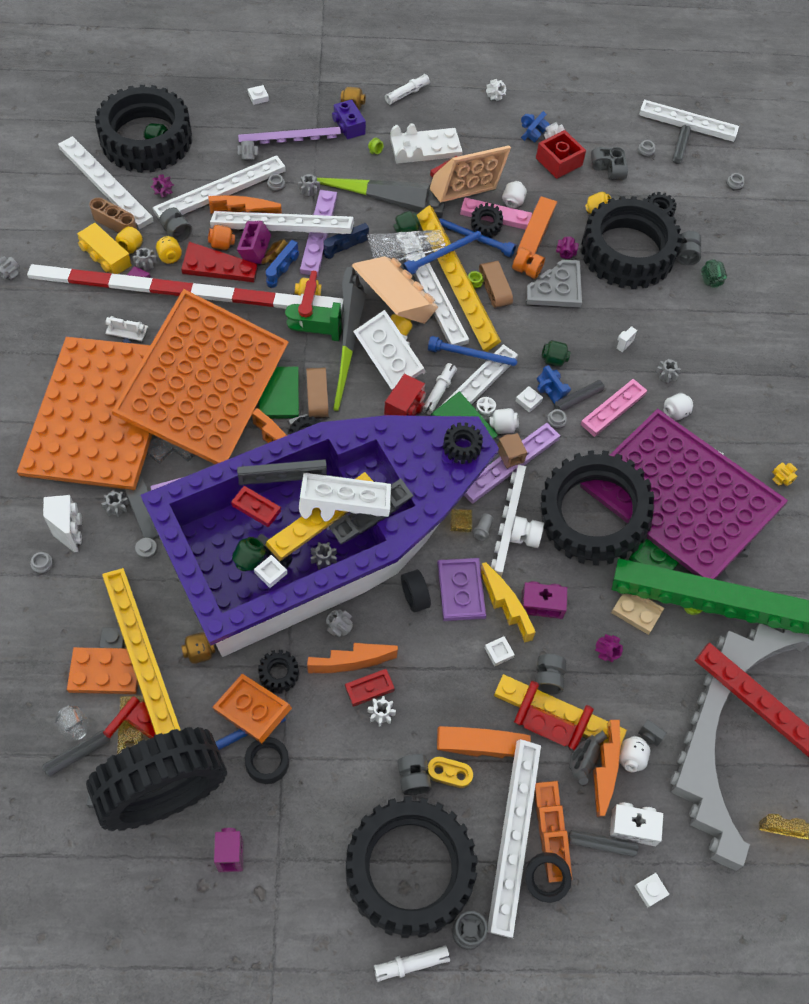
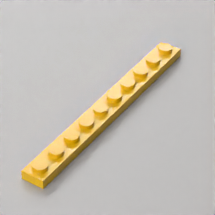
[417,205,501,352]
[102,568,180,735]

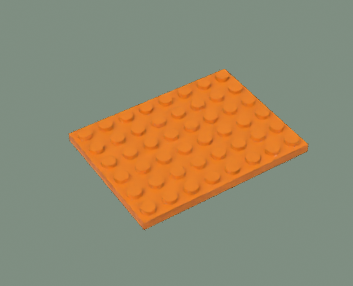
[112,289,289,464]
[17,337,153,490]

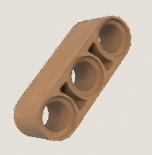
[89,198,137,233]
[479,261,513,308]
[306,368,329,418]

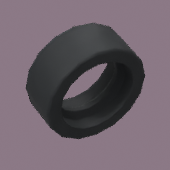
[401,569,431,613]
[244,737,289,784]
[525,852,572,903]

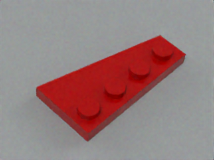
[181,242,258,283]

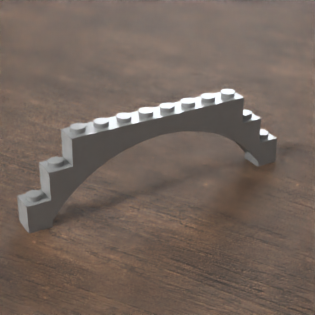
[670,623,809,871]

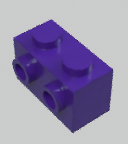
[332,99,366,140]

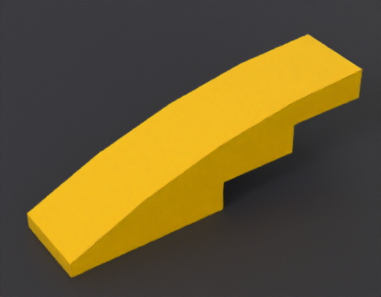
[481,562,536,643]

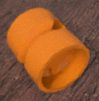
[512,247,545,279]

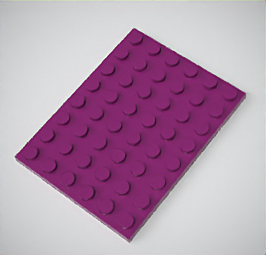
[580,409,788,579]

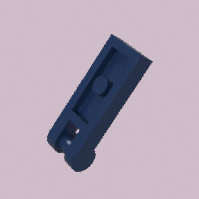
[324,223,369,259]

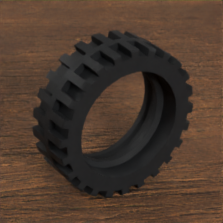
[95,85,192,173]
[581,196,682,289]
[541,450,654,565]
[86,727,227,831]
[346,796,478,938]

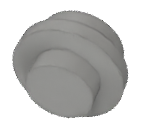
[638,140,655,156]
[727,173,744,189]
[267,174,285,190]
[547,409,567,428]
[135,538,157,558]
[30,552,53,573]

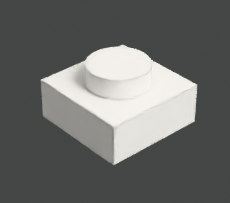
[248,85,269,105]
[616,326,637,352]
[515,386,543,413]
[254,555,287,588]
[484,636,515,667]
[634,873,669,908]

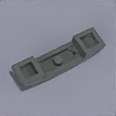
[124,474,159,539]
[329,479,413,544]

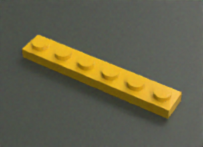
[265,472,374,561]
[494,674,627,747]

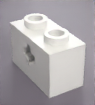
[609,802,663,846]

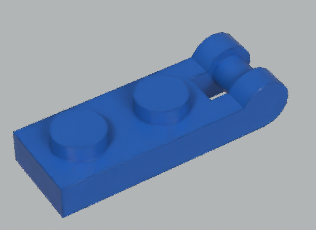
[266,240,299,288]

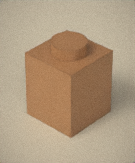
[498,433,527,468]

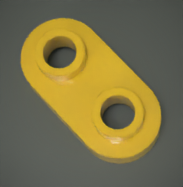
[427,757,473,788]

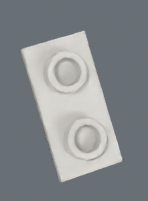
[105,316,148,342]

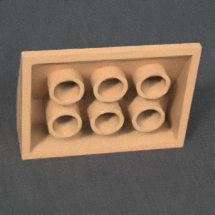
[430,146,511,203]
[352,256,438,324]

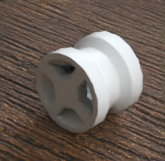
[476,397,496,421]

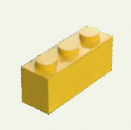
[77,223,132,274]

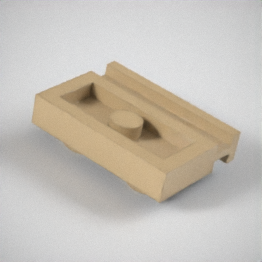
[611,594,664,635]

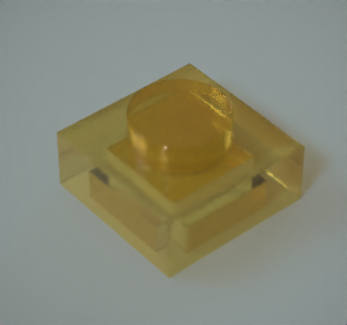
[451,509,472,532]

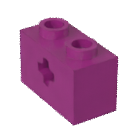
[237,221,271,264]
[521,581,567,619]
[214,828,244,872]

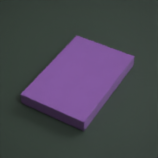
[437,558,486,621]

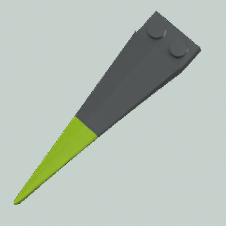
[317,178,446,217]
[333,267,367,411]

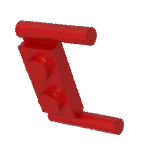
[514,681,594,750]
[103,696,156,738]

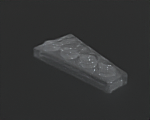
[367,230,445,261]

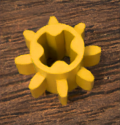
[772,462,798,487]

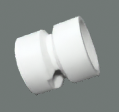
[510,516,544,548]

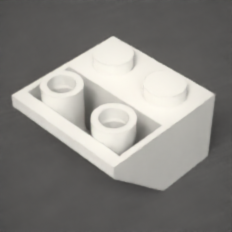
[43,495,82,552]

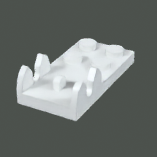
[390,123,463,164]
[353,310,426,390]
[299,473,391,521]

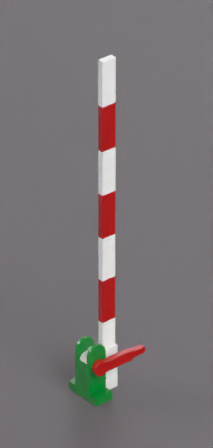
[27,264,344,341]

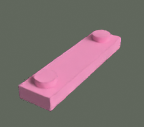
[460,197,532,230]
[580,379,647,437]

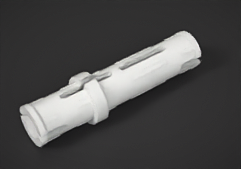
[385,74,430,105]
[422,363,457,415]
[374,945,450,982]

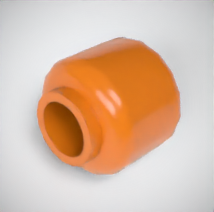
[208,225,235,250]

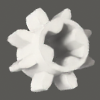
[486,79,506,101]
[544,122,565,139]
[368,696,396,726]

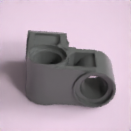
[591,147,628,179]

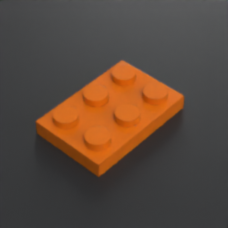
[67,647,138,694]
[212,674,292,744]

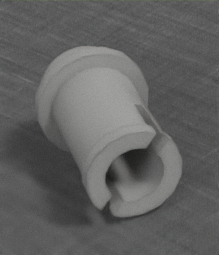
[473,513,494,541]

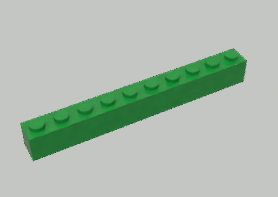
[611,558,809,635]

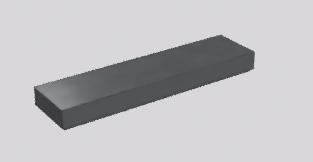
[237,460,327,485]

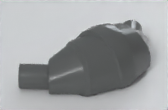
[569,730,608,785]

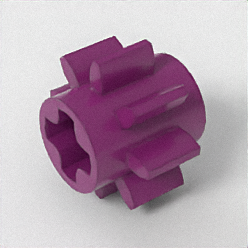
[151,174,174,197]
[556,237,579,259]
[595,634,623,662]

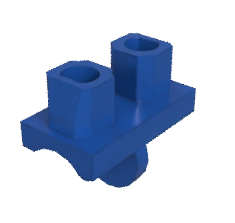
[521,111,550,143]
[537,365,571,404]

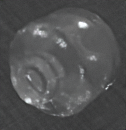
[55,705,90,740]

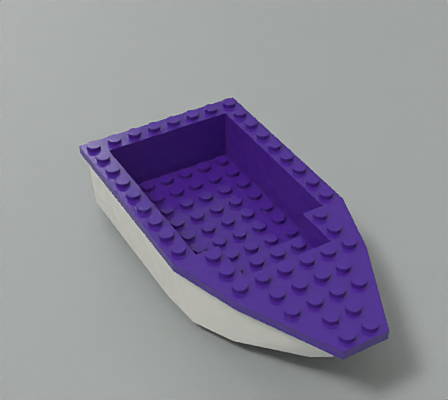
[141,415,499,657]

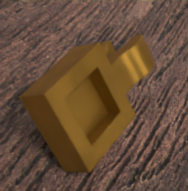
[261,239,288,265]

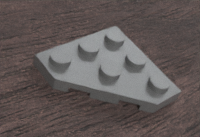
[526,260,582,308]

